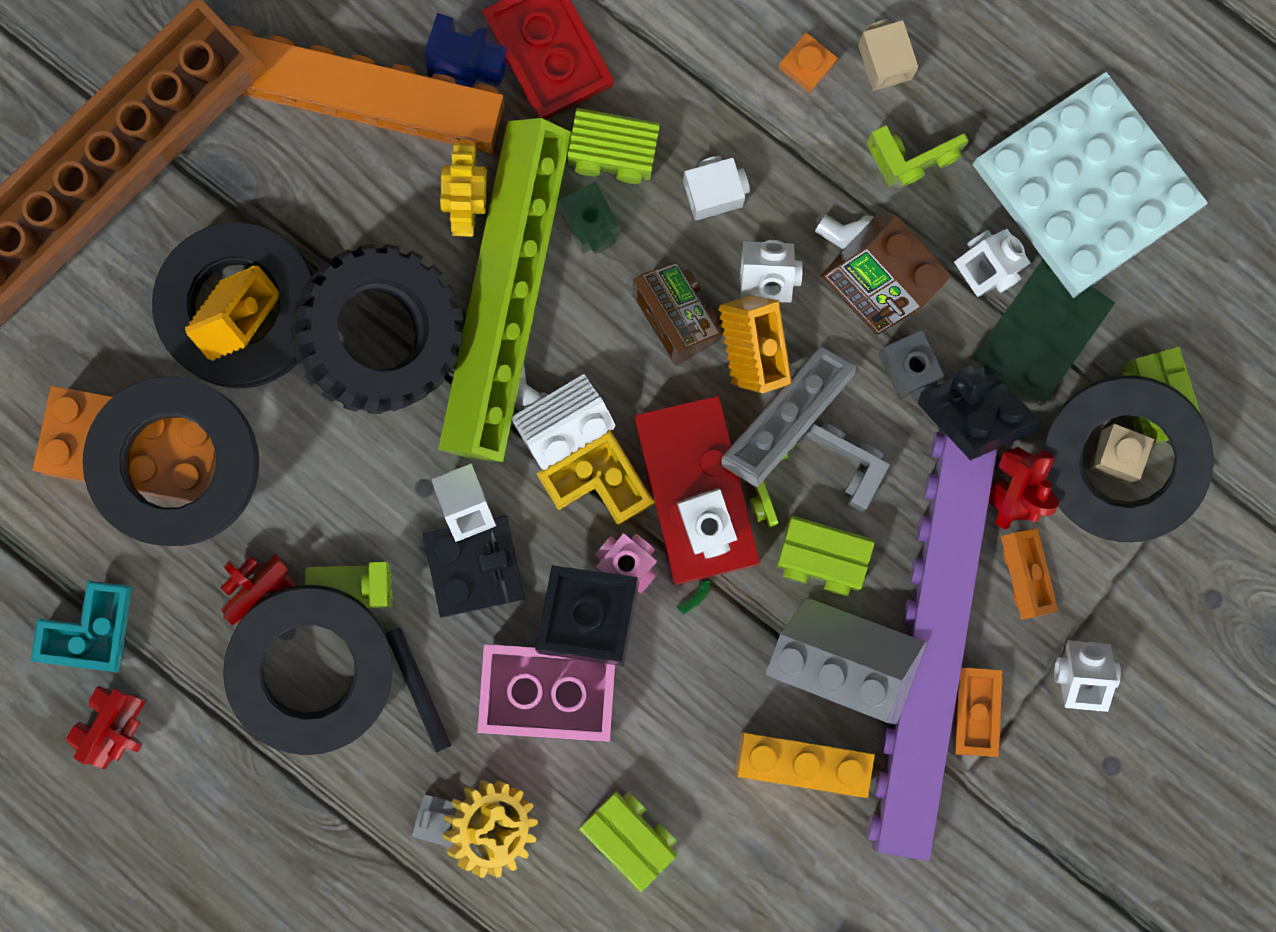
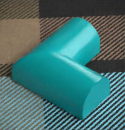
[30,580,133,672]

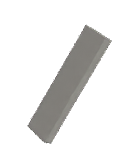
[722,346,856,487]

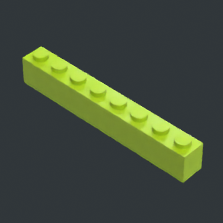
[438,118,572,462]

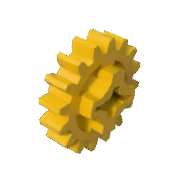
[440,143,487,237]
[442,780,538,878]

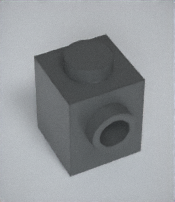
[878,330,944,401]

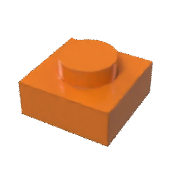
[778,32,838,94]

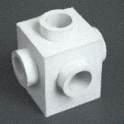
[954,229,1031,297]
[740,240,802,303]
[1054,640,1121,712]

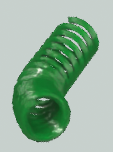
[676,580,711,615]

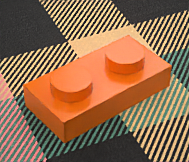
[1001,528,1059,620]
[953,668,1003,757]

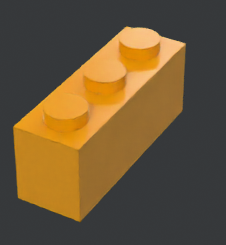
[734,732,875,798]

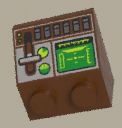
[820,215,951,335]
[632,262,722,367]

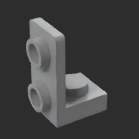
[806,423,890,513]

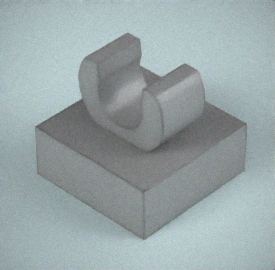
[412,793,457,847]

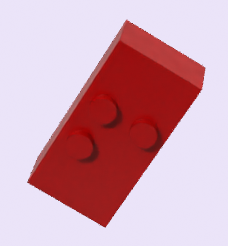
[634,396,760,586]

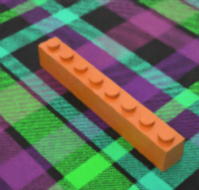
[229,26,505,154]

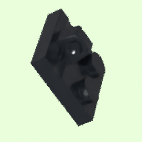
[917,365,1040,461]
[423,515,525,618]
[535,565,639,666]

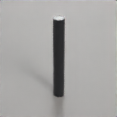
[385,627,452,753]

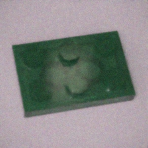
[972,258,1115,407]

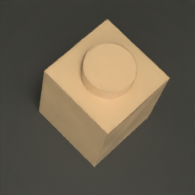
[858,20,918,91]
[1088,424,1155,484]

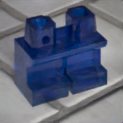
[424,13,507,88]

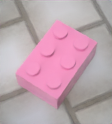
[477,644,615,742]

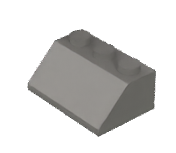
[765,597,927,725]

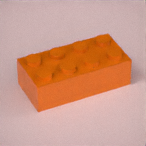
[32,386,216,502]

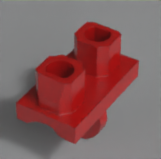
[988,447,1059,530]
[220,553,297,626]
[66,686,146,770]

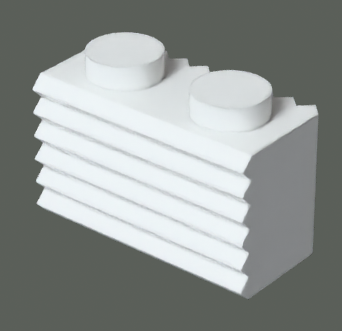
[512,374,615,470]

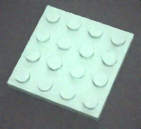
[972,72,1208,298]

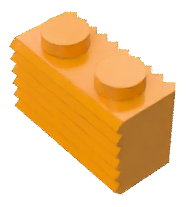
[185,266,280,361]
[718,295,792,394]

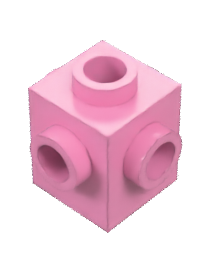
[595,533,658,594]

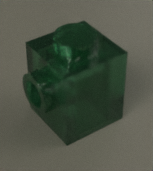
[558,182,620,254]

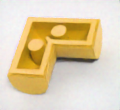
[536,430,654,525]

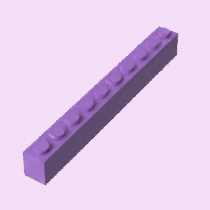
[867,430,997,861]

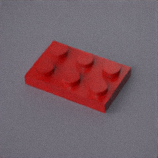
[482,0,614,120]

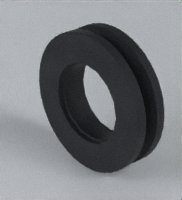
[152,222,313,388]
[1044,375,1214,543]
[83,377,259,546]
[223,585,393,755]

